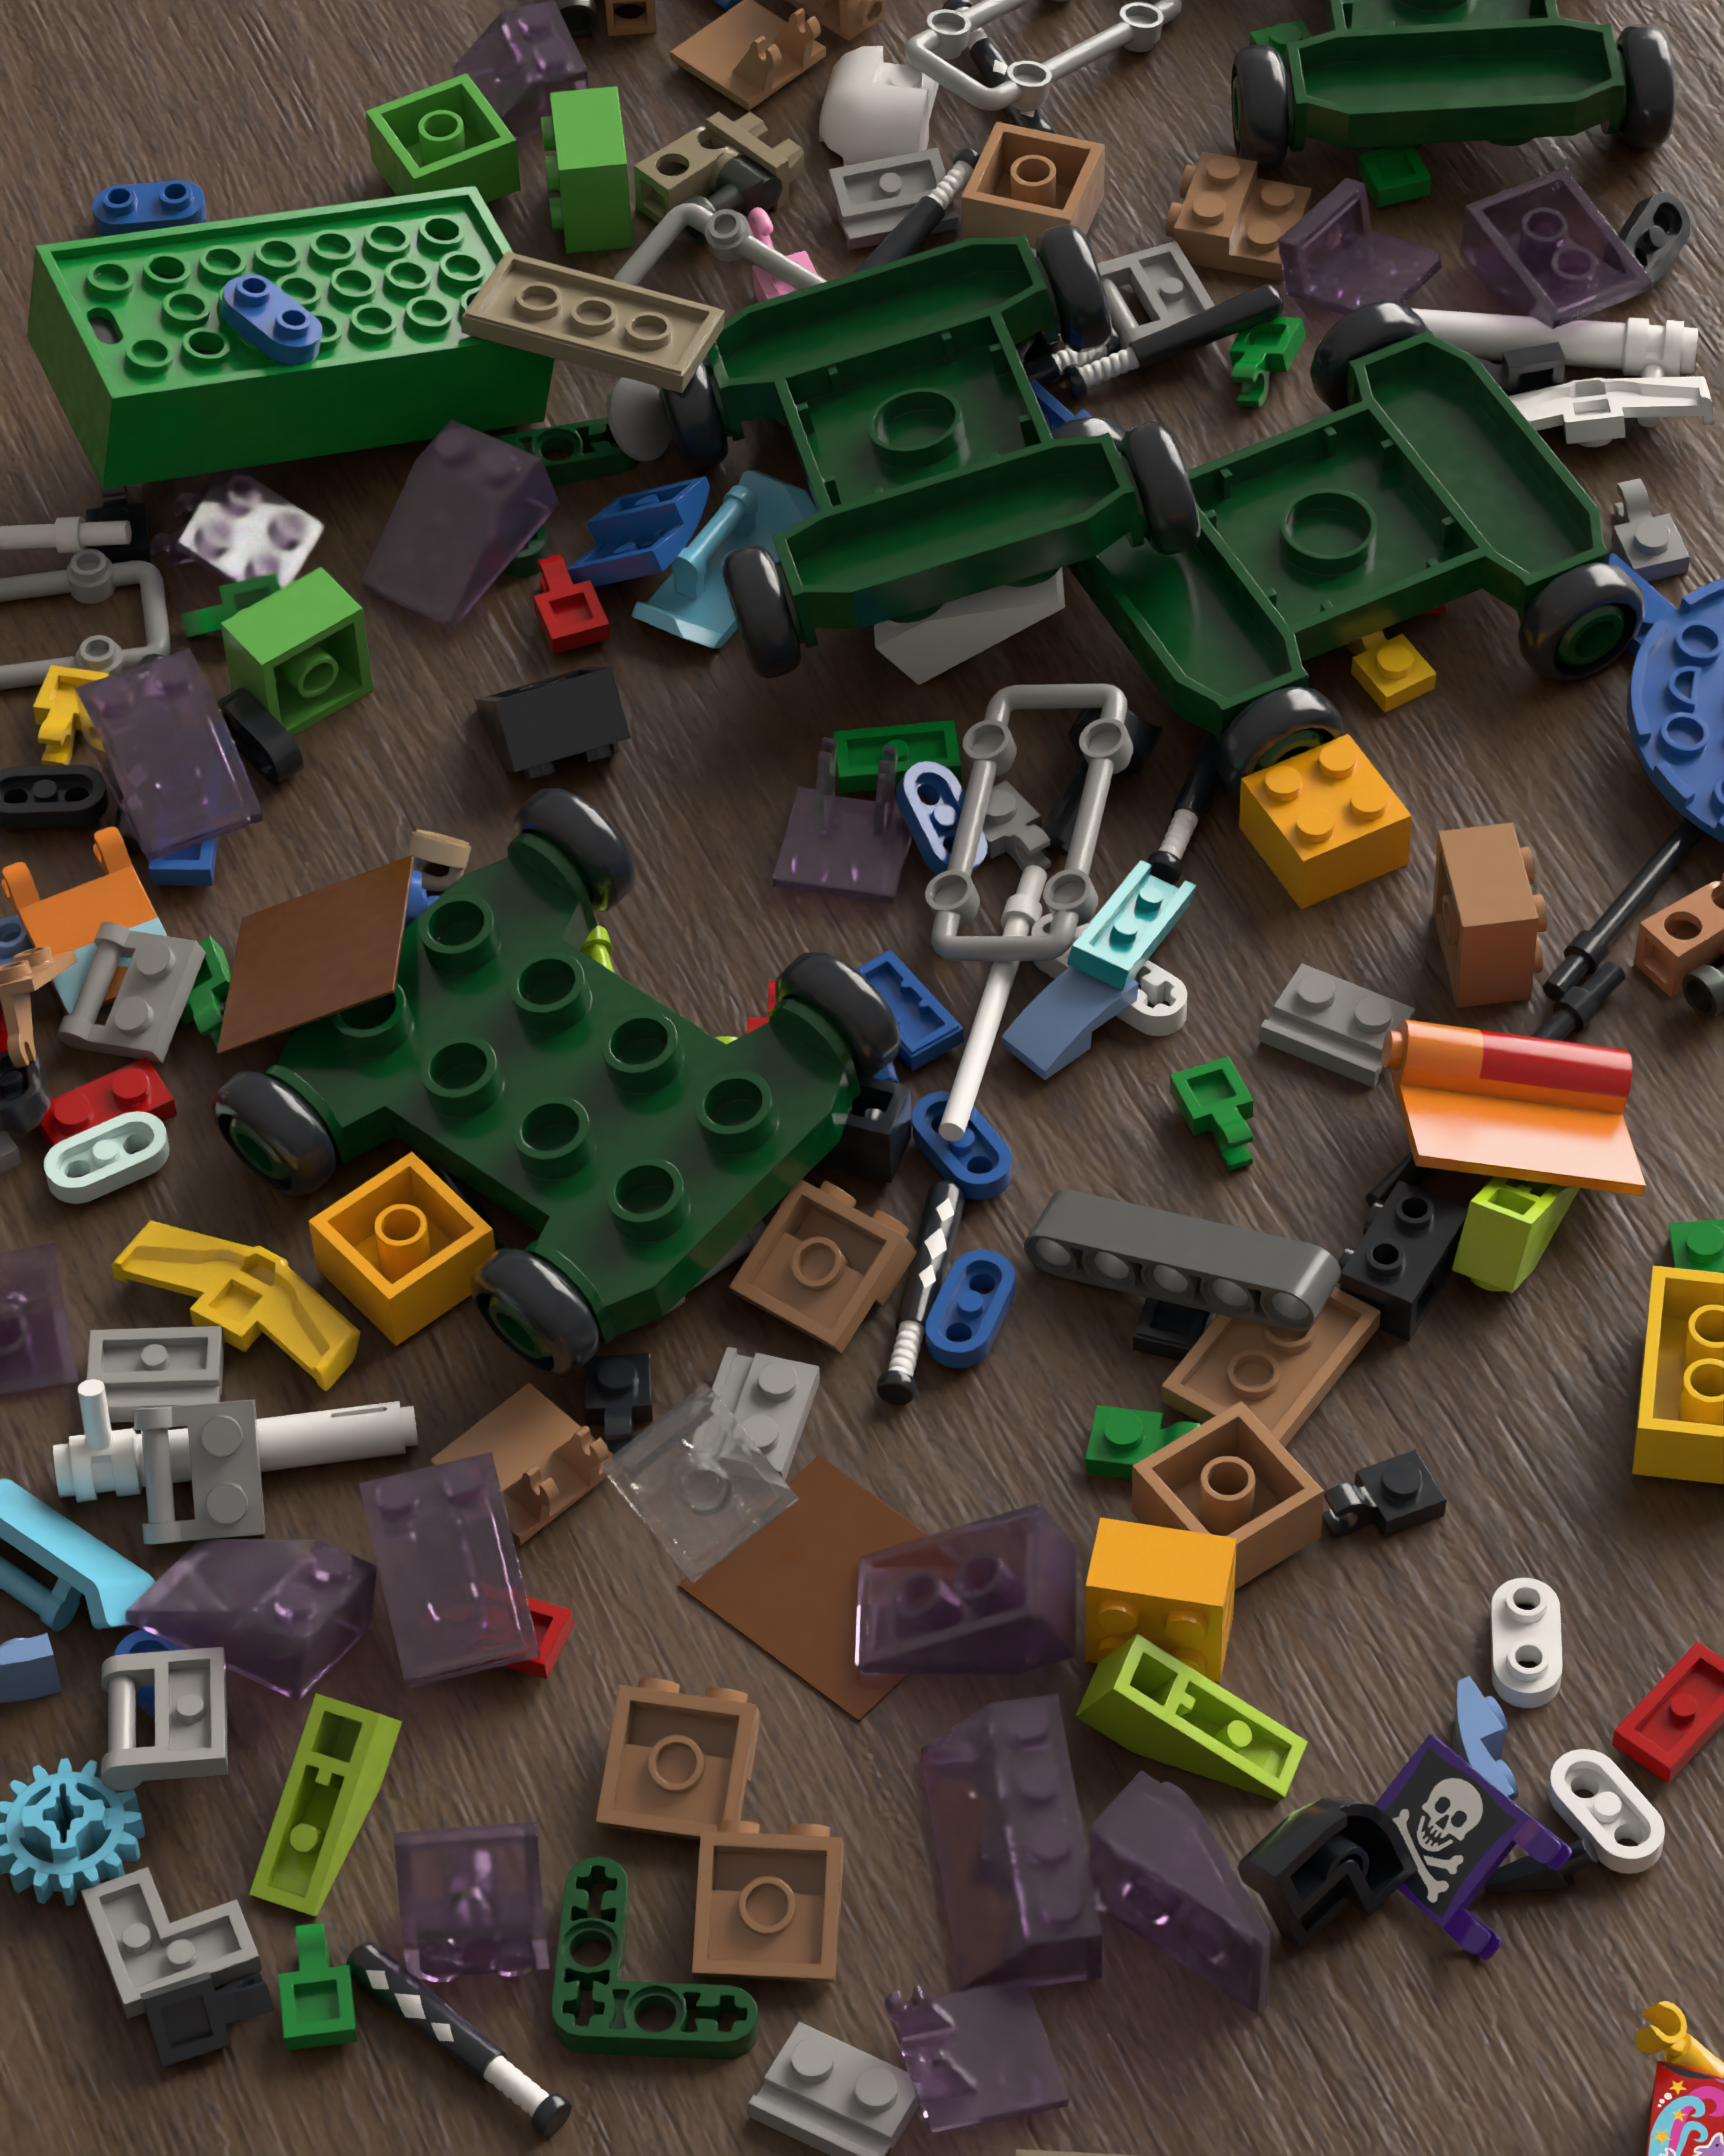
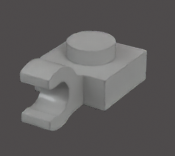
[1611,478,1690,582]
[982,780,1051,871]

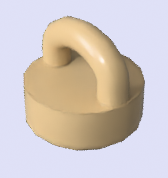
[407,830,471,892]

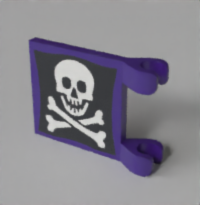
[1375,1733,1572,1960]

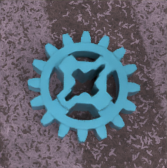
[0,1758,145,1906]

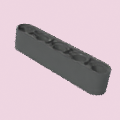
[1024,1190,1341,1332]

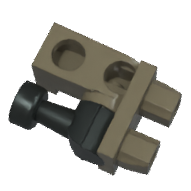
[634,112,805,244]

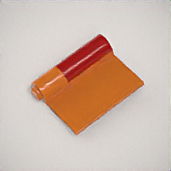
[1382,1020,1646,1196]

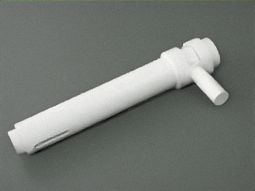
[1411,308,1698,427]
[53,1379,418,1503]

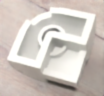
[819,46,939,166]

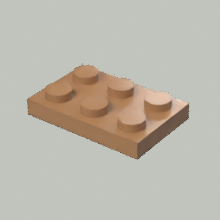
[1161,1287,1381,1448]

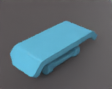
[631,470,818,649]
[0,1479,160,1632]

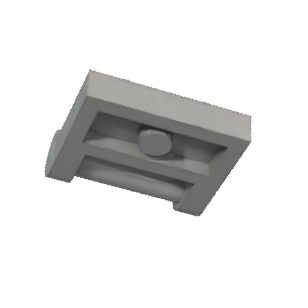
[1097,241,1215,350]
[56,922,206,1063]
[133,1399,266,1544]
[101,1647,228,1791]

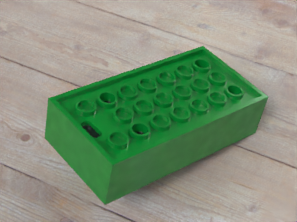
[27,186,555,489]

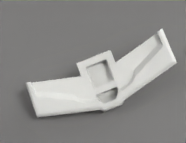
[1508,377,1714,447]

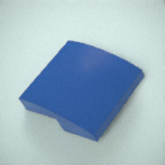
[567,476,710,587]

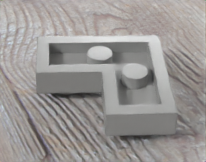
[81,1867,262,2019]

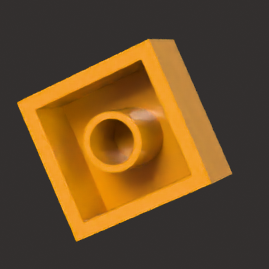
[1239,734,1412,910]
[309,1152,496,1346]
[1085,1518,1237,1683]

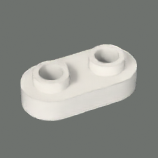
[1490,1578,1563,1708]
[1549,1749,1665,1874]

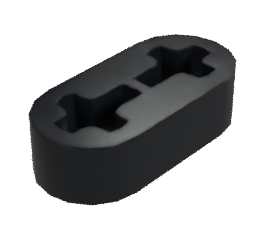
[213,688,304,785]

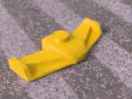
[111,1220,361,1391]

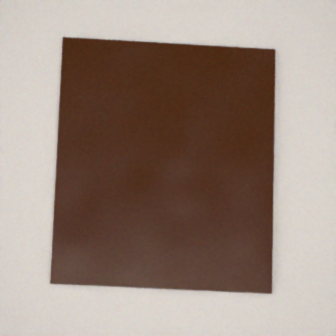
[217,855,415,1056]
[678,1455,999,1722]

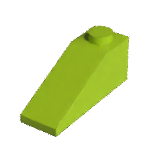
[1452,1176,1580,1293]
[1075,1634,1308,1802]
[249,1693,402,1916]

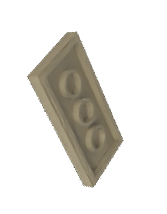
[461,252,725,393]

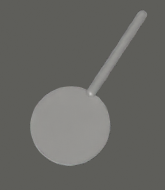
[607,377,671,462]

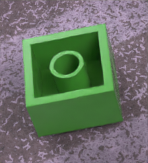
[366,73,521,204]
[541,86,634,254]
[221,567,374,737]

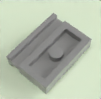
[828,148,959,251]
[1260,963,1416,1088]
[87,1326,225,1423]
[689,1347,820,1487]
[748,2022,926,2156]

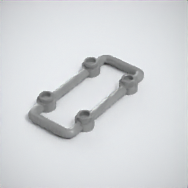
[904,0,1182,111]
[613,203,827,426]
[0,549,171,690]
[925,683,1133,961]

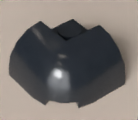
[1237,1796,1418,1950]

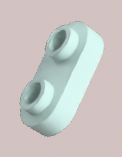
[44,1111,169,1204]

